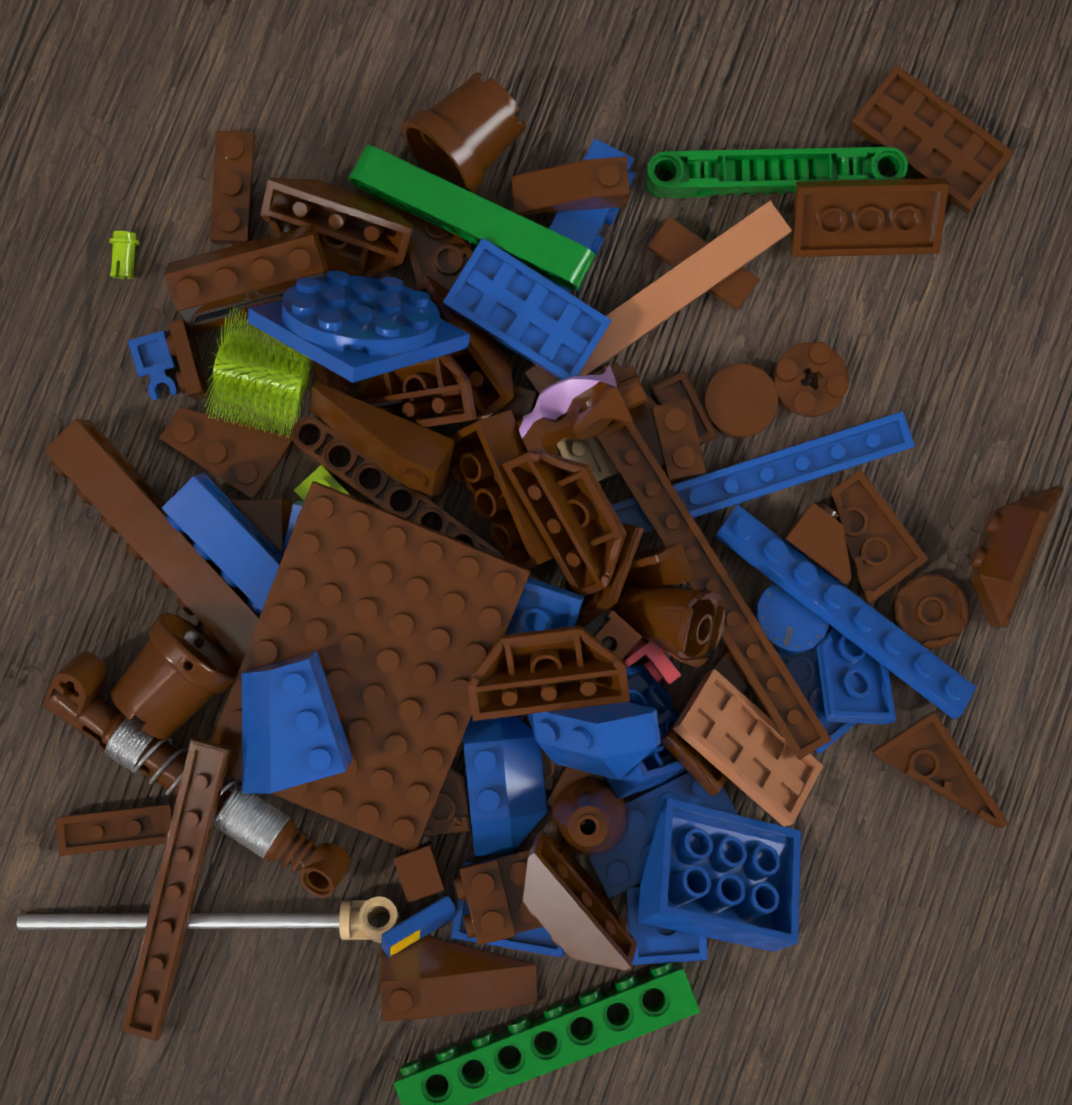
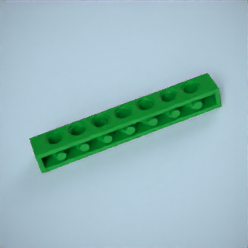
[394,962,700,1105]

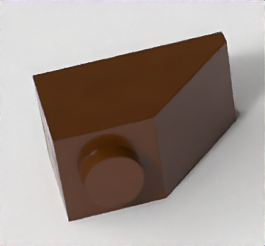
[782,503,852,585]

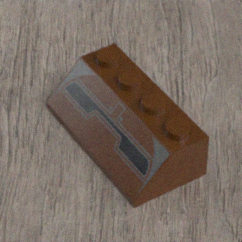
[164,224,329,335]

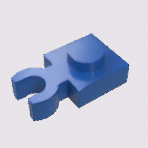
[128,330,180,401]

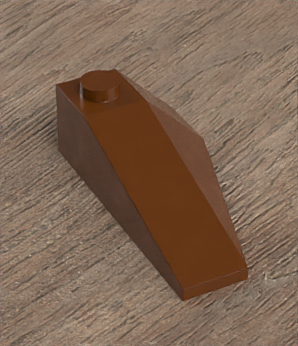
[310,381,455,496]
[380,935,538,1021]

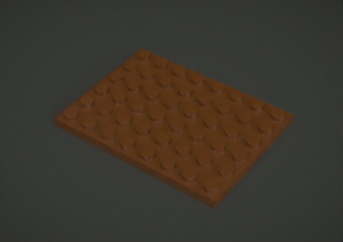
[211,481,531,851]

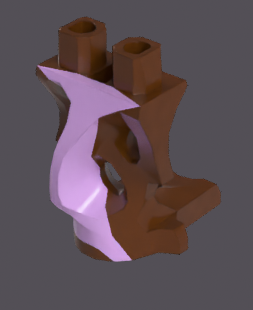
[516,365,648,456]

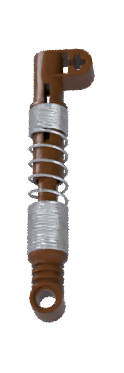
[43,651,351,898]

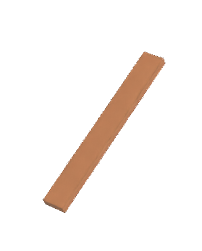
[525,200,792,394]

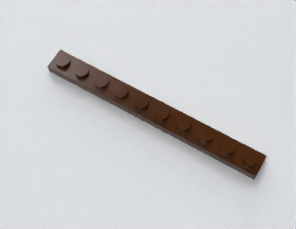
[595,422,832,760]

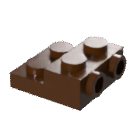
[454,848,544,946]

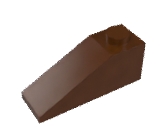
[512,156,630,215]

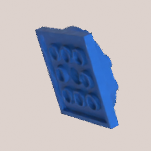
[248,271,470,383]

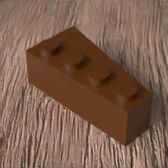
[448,410,555,569]

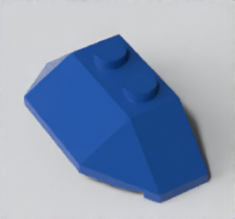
[527,702,661,780]
[463,715,547,857]

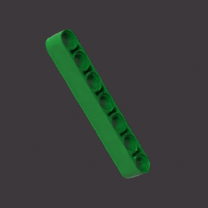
[348,145,596,291]

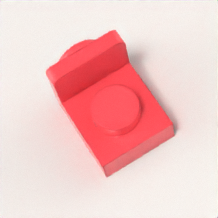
[623,638,681,684]

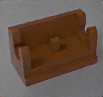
[592,611,642,660]

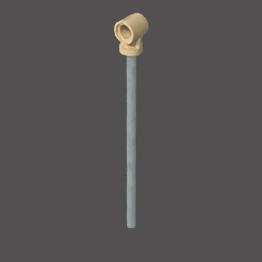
[17,896,401,943]

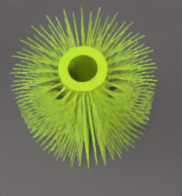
[205,307,314,438]

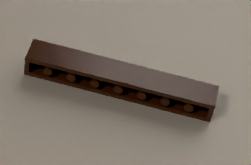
[44,419,260,669]

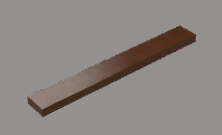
[121,737,232,1041]

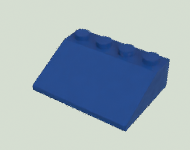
[638,798,801,952]

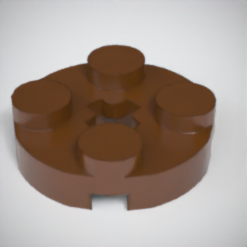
[773,342,849,418]

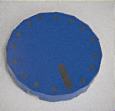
[754,583,829,655]

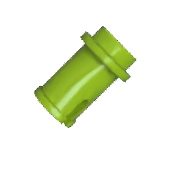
[109,231,140,279]

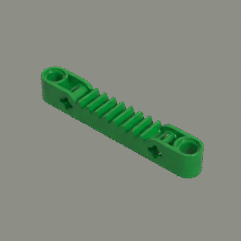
[644,147,908,198]

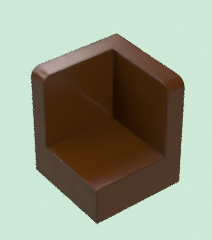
[393,842,446,902]

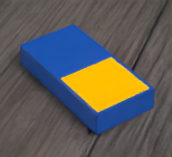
[381,896,456,958]

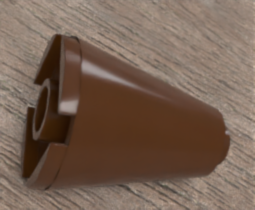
[615,586,725,667]
[552,779,628,856]

